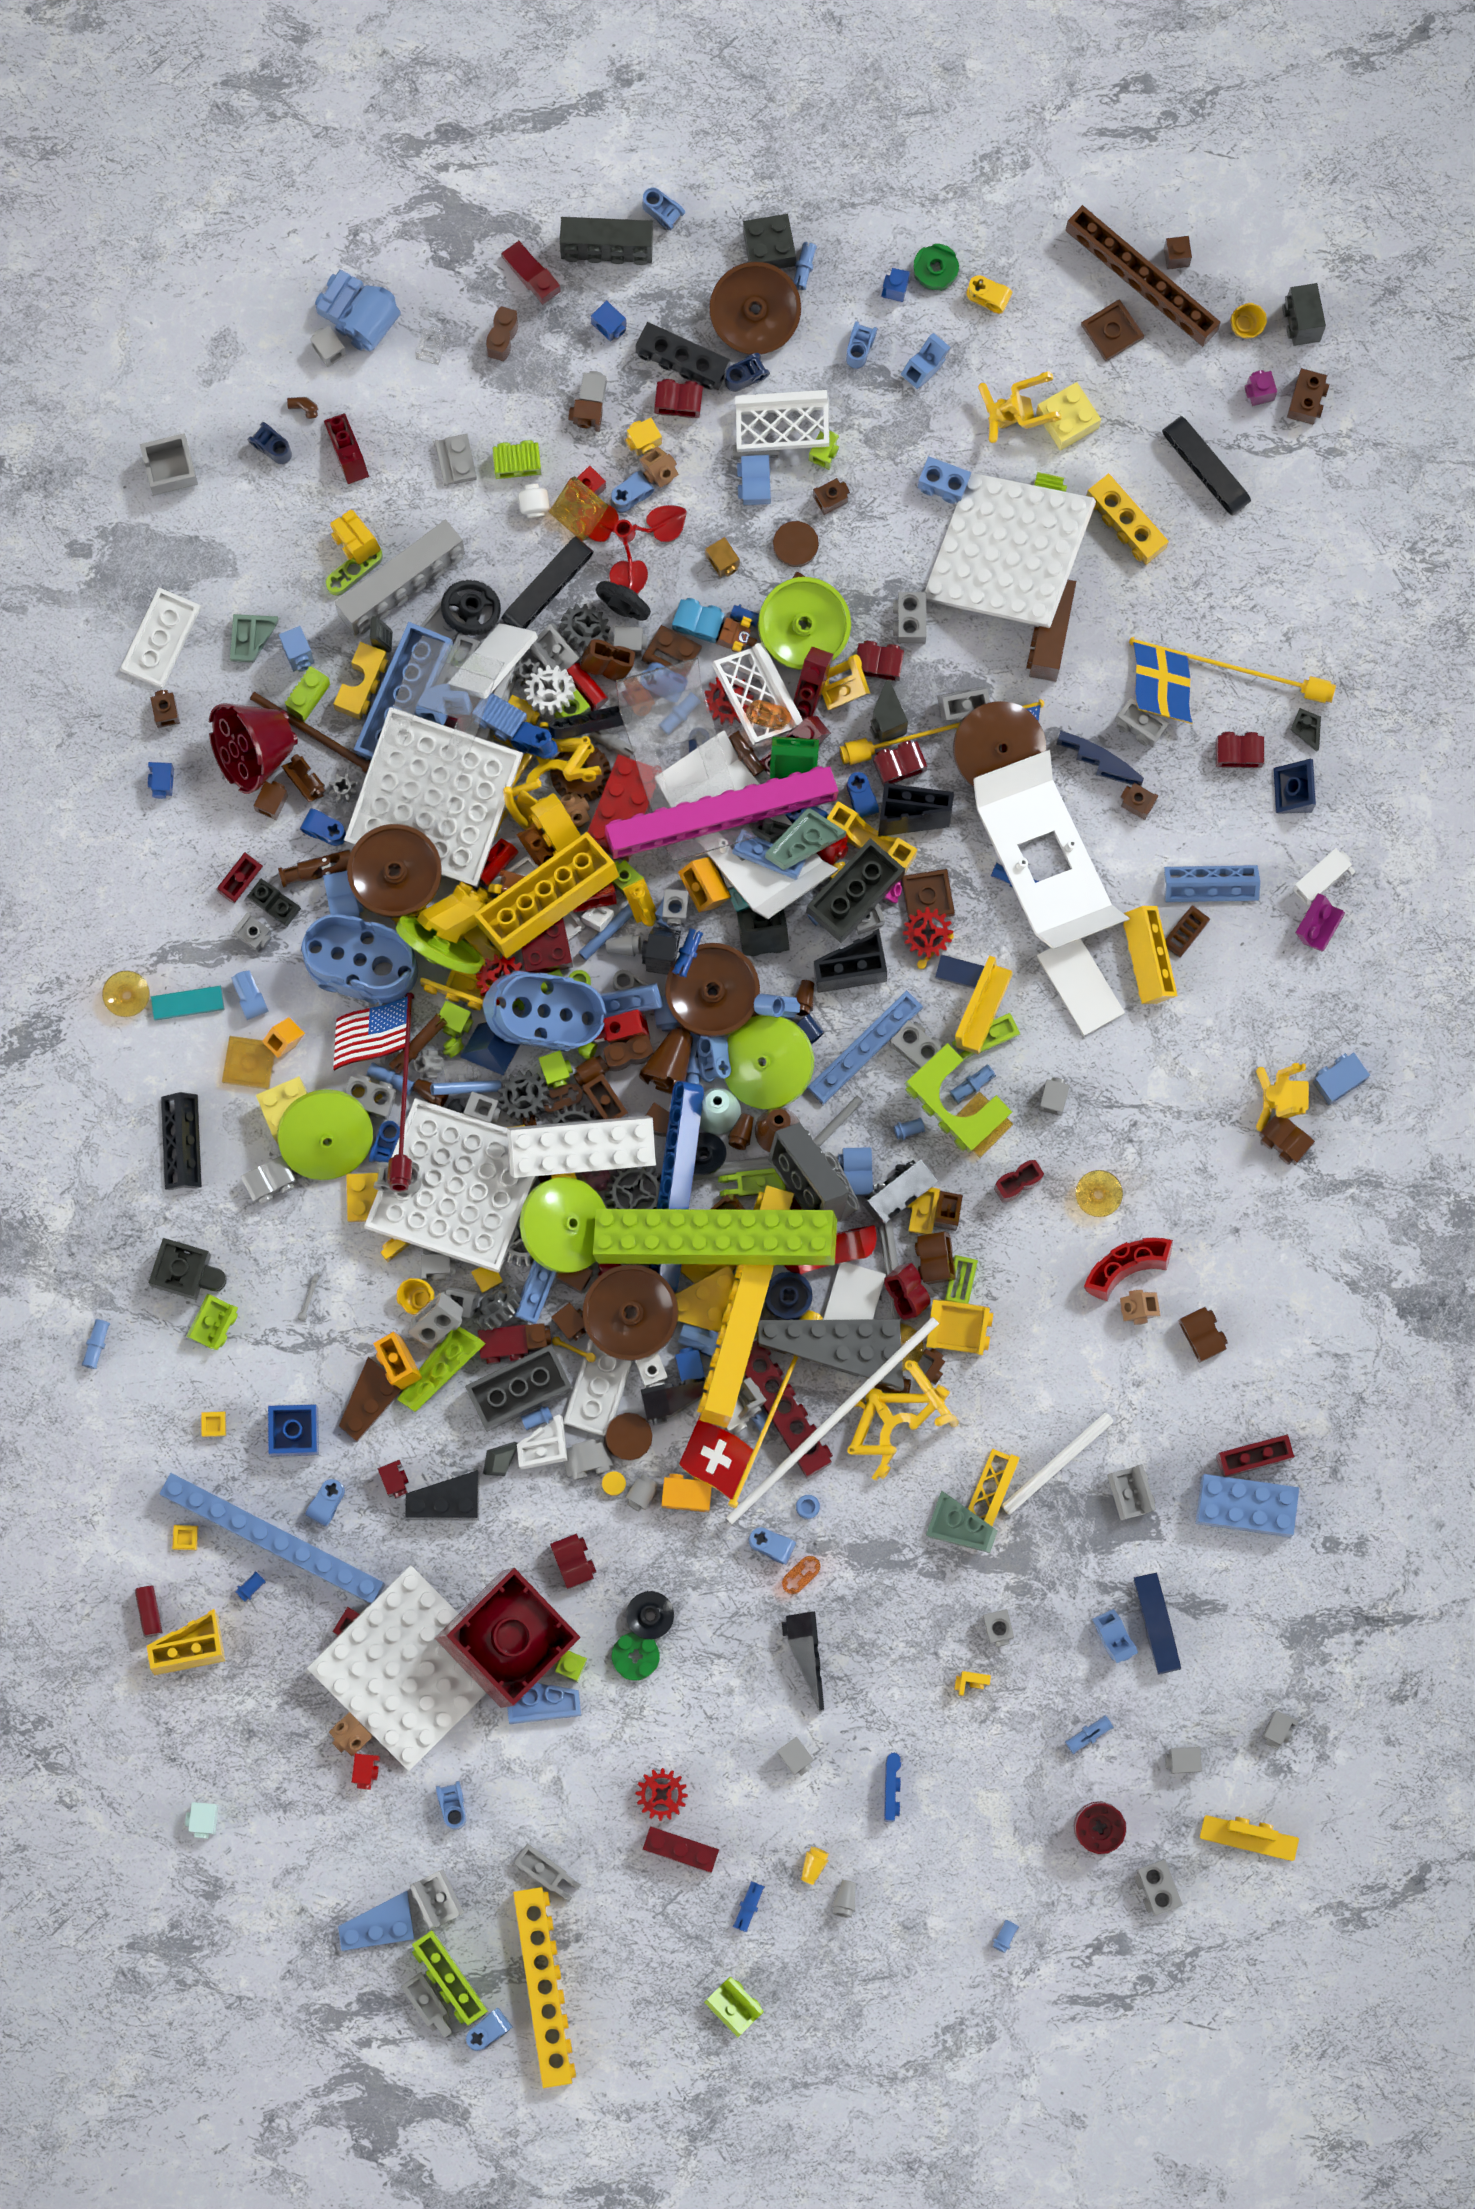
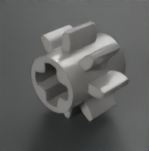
[514,659,541,686]
[329,774,357,803]
[414,1050,444,1078]

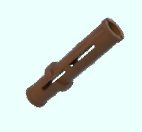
[389,1013,448,1074]

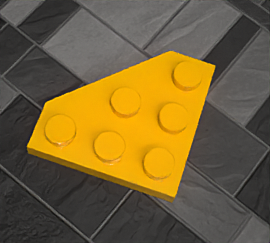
[675,1265,757,1333]

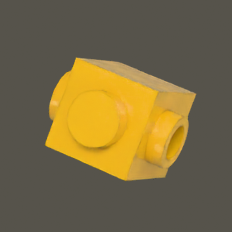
[625,418,662,456]

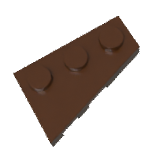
[339,1356,404,1442]

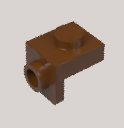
[922,1348,946,1385]

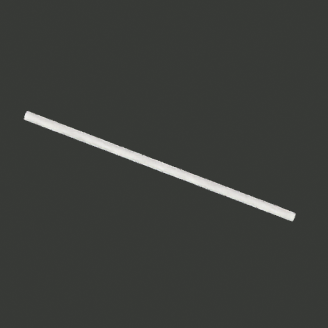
[726,1317,939,1524]

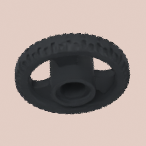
[441,579,501,636]
[595,581,651,621]

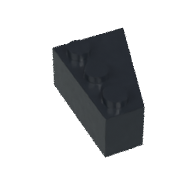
[878,783,954,837]
[641,926,681,975]
[814,929,887,993]

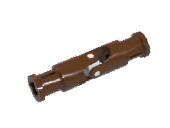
[278,849,351,888]

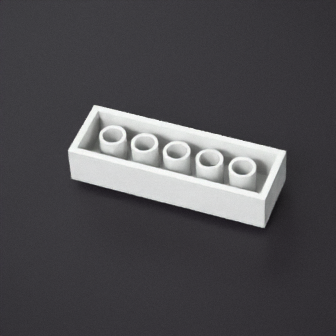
[507,1116,656,1178]

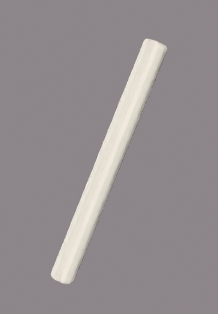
[1001,1413,1113,1515]

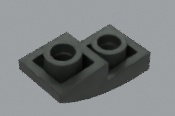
[247,878,301,927]

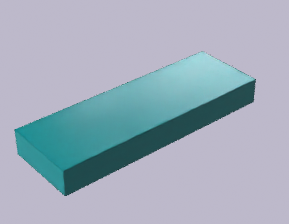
[151,985,225,1021]

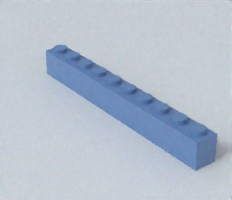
[159,1473,385,1604]

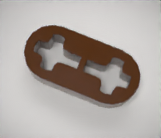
[543,1083,583,1114]

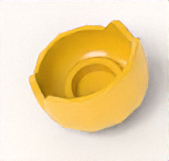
[1230,303,1267,339]
[396,1278,435,1315]

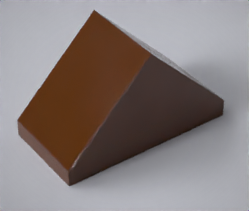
[933,1191,963,1231]

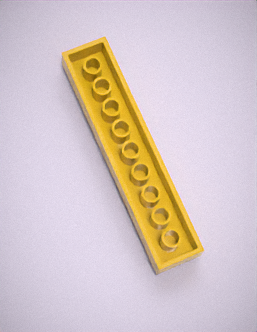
[697,1186,794,1428]

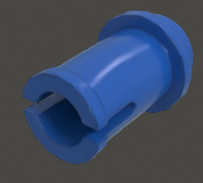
[730,604,759,628]
[235,1571,266,1602]

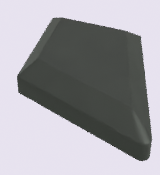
[1291,708,1321,752]
[750,818,791,842]
[483,1442,518,1476]

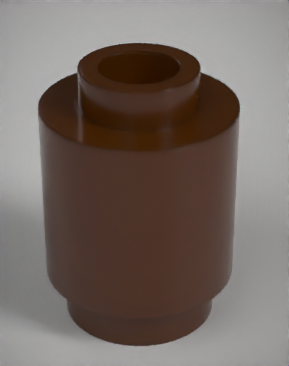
[573,1055,610,1086]

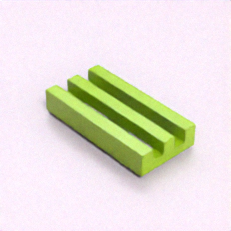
[945,1255,978,1304]

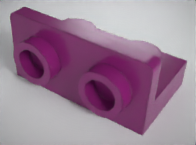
[1295,893,1345,952]

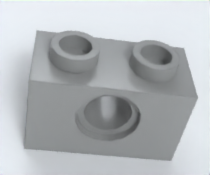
[937,686,990,720]

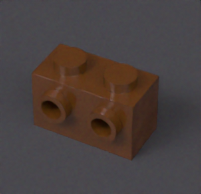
[1287,368,1330,425]

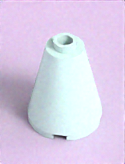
[700,1088,741,1135]

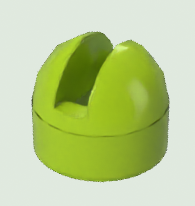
[578,1041,598,1060]

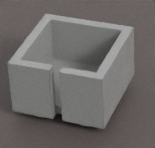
[140,433,198,496]

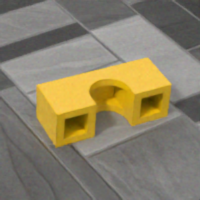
[333,642,389,720]

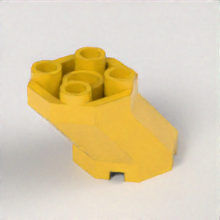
[417,881,494,943]

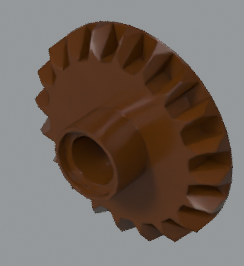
[550,747,611,802]

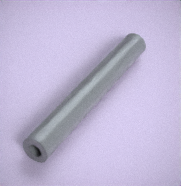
[813,1095,864,1147]

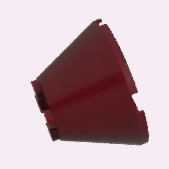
[208,703,298,794]

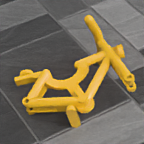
[503,722,602,831]
[847,1360,959,1481]

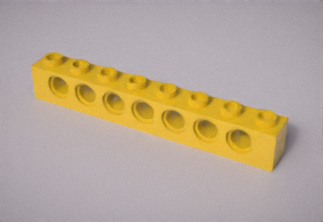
[513,1887,576,2088]

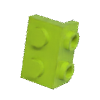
[186,1294,238,1350]
[704,1977,764,2037]

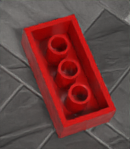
[588,754,662,862]

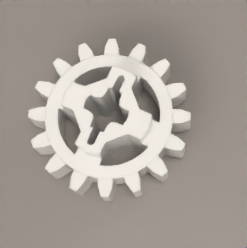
[524,665,576,715]

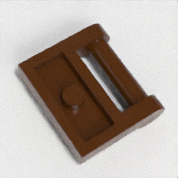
[641,625,702,678]

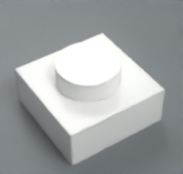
[581,906,615,932]

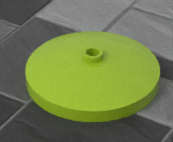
[758,577,851,670]
[396,916,484,974]
[722,1015,814,1109]
[277,1089,373,1180]
[520,1177,606,1273]

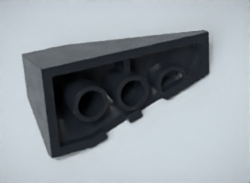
[641,1376,707,1425]
[781,1611,824,1712]

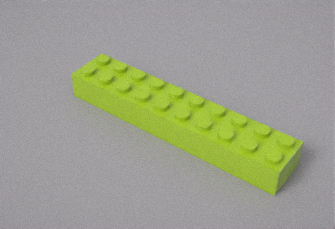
[593,1209,837,1265]

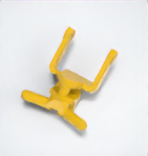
[978,371,1062,443]
[1256,1063,1309,1132]

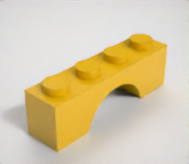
[827,801,918,875]

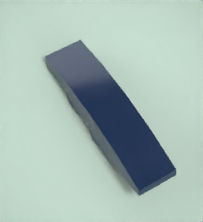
[1056,730,1144,786]
[1134,1572,1181,1675]

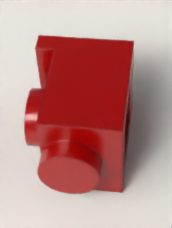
[351,1753,381,1790]

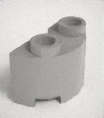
[563,1438,614,1480]

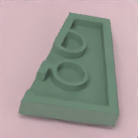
[765,807,846,870]
[926,1490,998,1553]

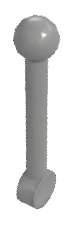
[298,1273,319,1321]

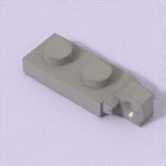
[401,1972,453,2038]

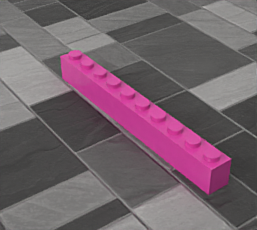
[605,766,839,859]

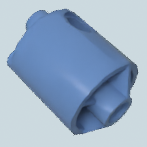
[335,285,401,352]

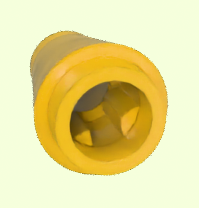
[801,1846,829,1885]

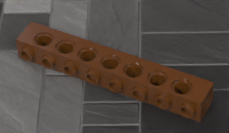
[1065,205,1221,347]

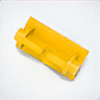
[622,878,657,927]

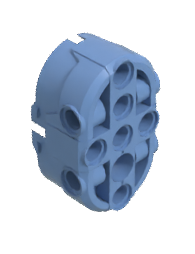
[301,914,418,1005]
[483,971,606,1052]

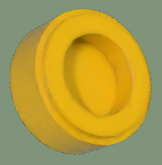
[602,1471,626,1496]

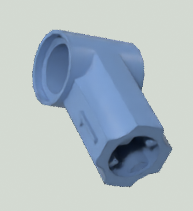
[231,970,269,1020]
[754,993,800,1018]
[678,1323,720,1358]

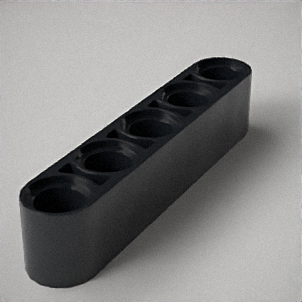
[1162,416,1251,516]
[501,536,594,629]

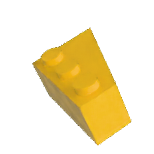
[147,1609,225,1676]

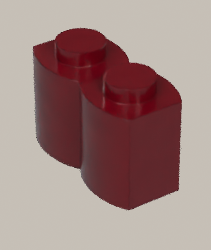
[654,379,703,418]
[857,640,904,681]
[1216,732,1264,768]
[873,740,928,787]
[994,1160,1044,1203]
[884,1263,931,1320]
[550,1533,597,1590]

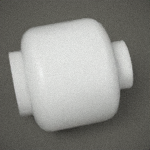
[518,484,550,519]

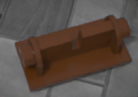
[281,754,326,802]

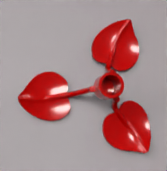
[579,504,687,594]

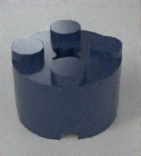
[765,1272,813,1320]

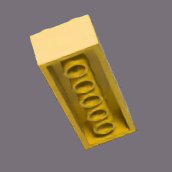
[474,832,619,959]

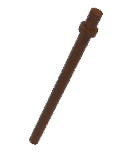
[250,692,371,773]

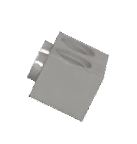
[893,592,926,644]
[890,1020,944,1070]
[345,1074,397,1120]
[408,1292,463,1349]
[1134,1859,1183,1916]

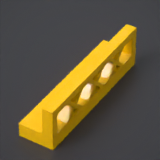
[955,955,1013,1055]
[968,1448,1020,1526]

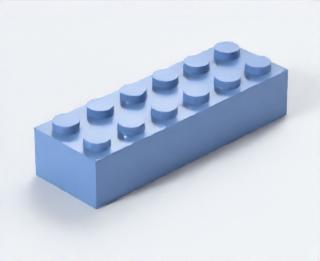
[354,621,454,760]

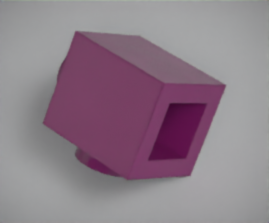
[1245,370,1277,406]

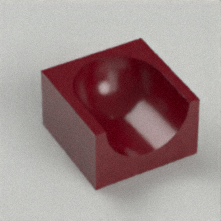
[434,1567,581,1708]

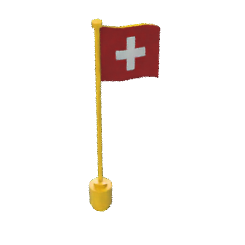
[679,1310,823,1508]

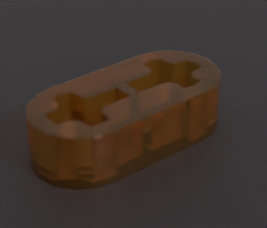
[746,700,791,730]
[782,1556,821,1595]

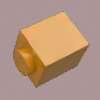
[262,1017,305,1058]

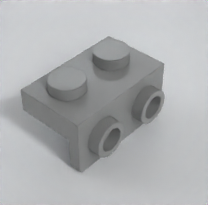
[529,623,582,671]
[1115,697,1169,747]
[1107,1464,1156,1521]
[410,1869,464,1929]

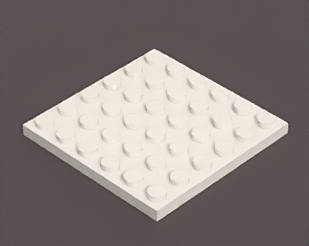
[925,473,1096,628]
[344,707,523,887]
[364,1098,536,1273]
[307,1565,486,1771]

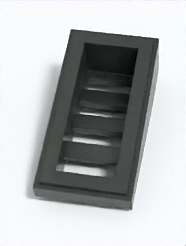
[370,616,393,652]

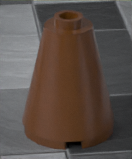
[639,1027,693,1095]
[755,1108,800,1152]

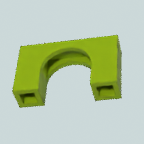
[904,1043,1012,1153]

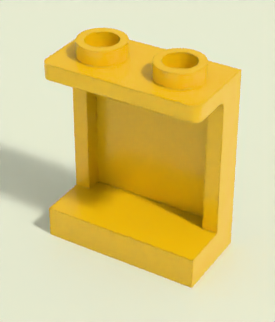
[926,1299,994,1355]

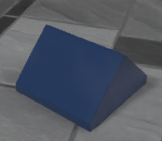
[1273,758,1316,814]
[460,1022,521,1076]

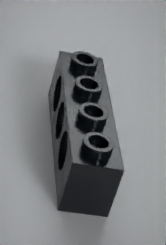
[635,322,730,390]

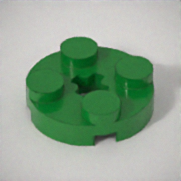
[913,243,959,291]
[612,1632,660,1681]

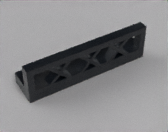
[161,1092,202,1190]

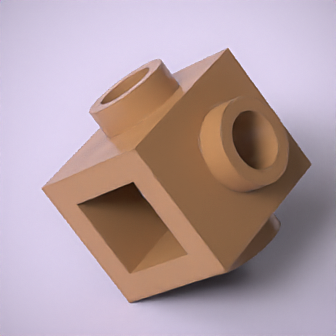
[639,446,679,488]
[560,792,591,828]
[1120,1290,1160,1325]
[329,1712,373,1757]

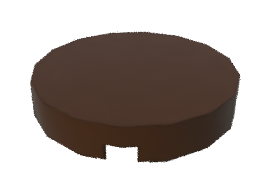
[773,521,819,567]
[604,1413,653,1461]

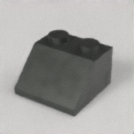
[870,680,908,743]
[736,908,790,956]

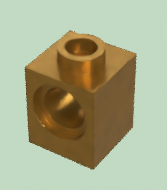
[705,537,740,578]

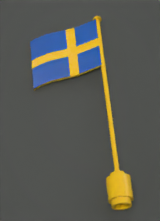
[1129,637,1336,724]

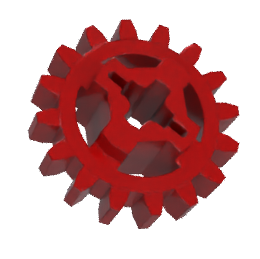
[704,675,754,726]
[902,907,954,959]
[476,954,526,1005]
[635,1768,688,1821]

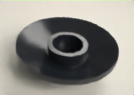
[693,1132,727,1175]
[626,1591,674,1639]

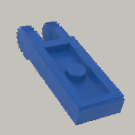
[884,1752,901,1822]

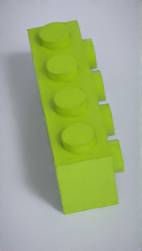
[412,1930,489,2026]

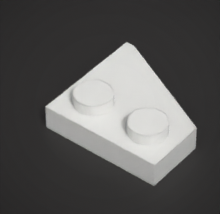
[517,1415,568,1470]

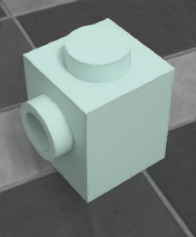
[185,1802,218,1839]

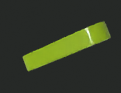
[326,549,383,596]

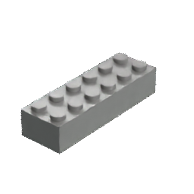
[335,519,465,636]

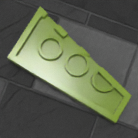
[397,1326,486,1412]

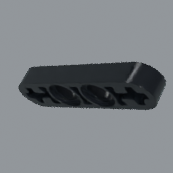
[548,705,632,739]

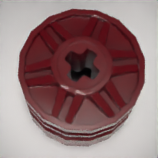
[1074,1801,1127,1854]

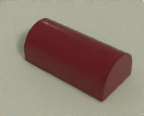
[216,852,263,904]
[135,1585,163,1638]

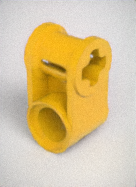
[966,275,1013,314]

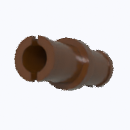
[728,730,766,777]

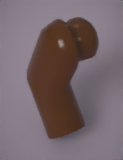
[287,397,319,419]

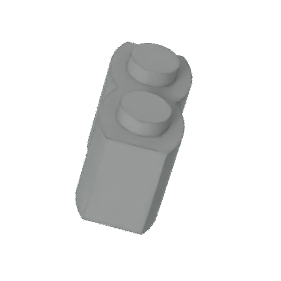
[241,1155,297,1205]

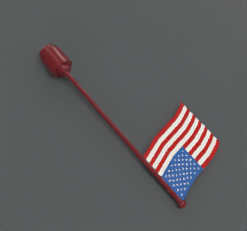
[333,992,414,1192]

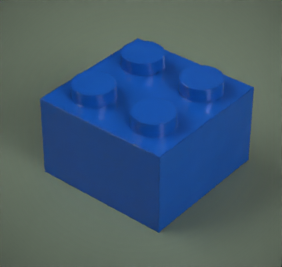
[268,1404,319,1457]

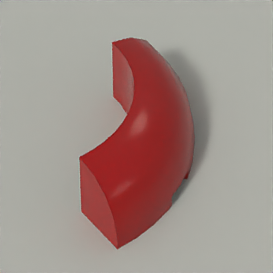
[784,1225,877,1274]
[1084,1237,1173,1301]

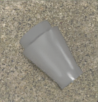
[606,933,641,957]
[832,1880,856,1918]

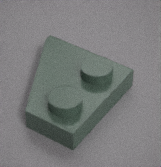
[230,614,279,663]

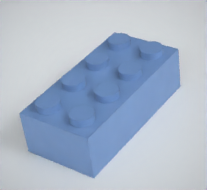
[1195,1474,1299,1538]

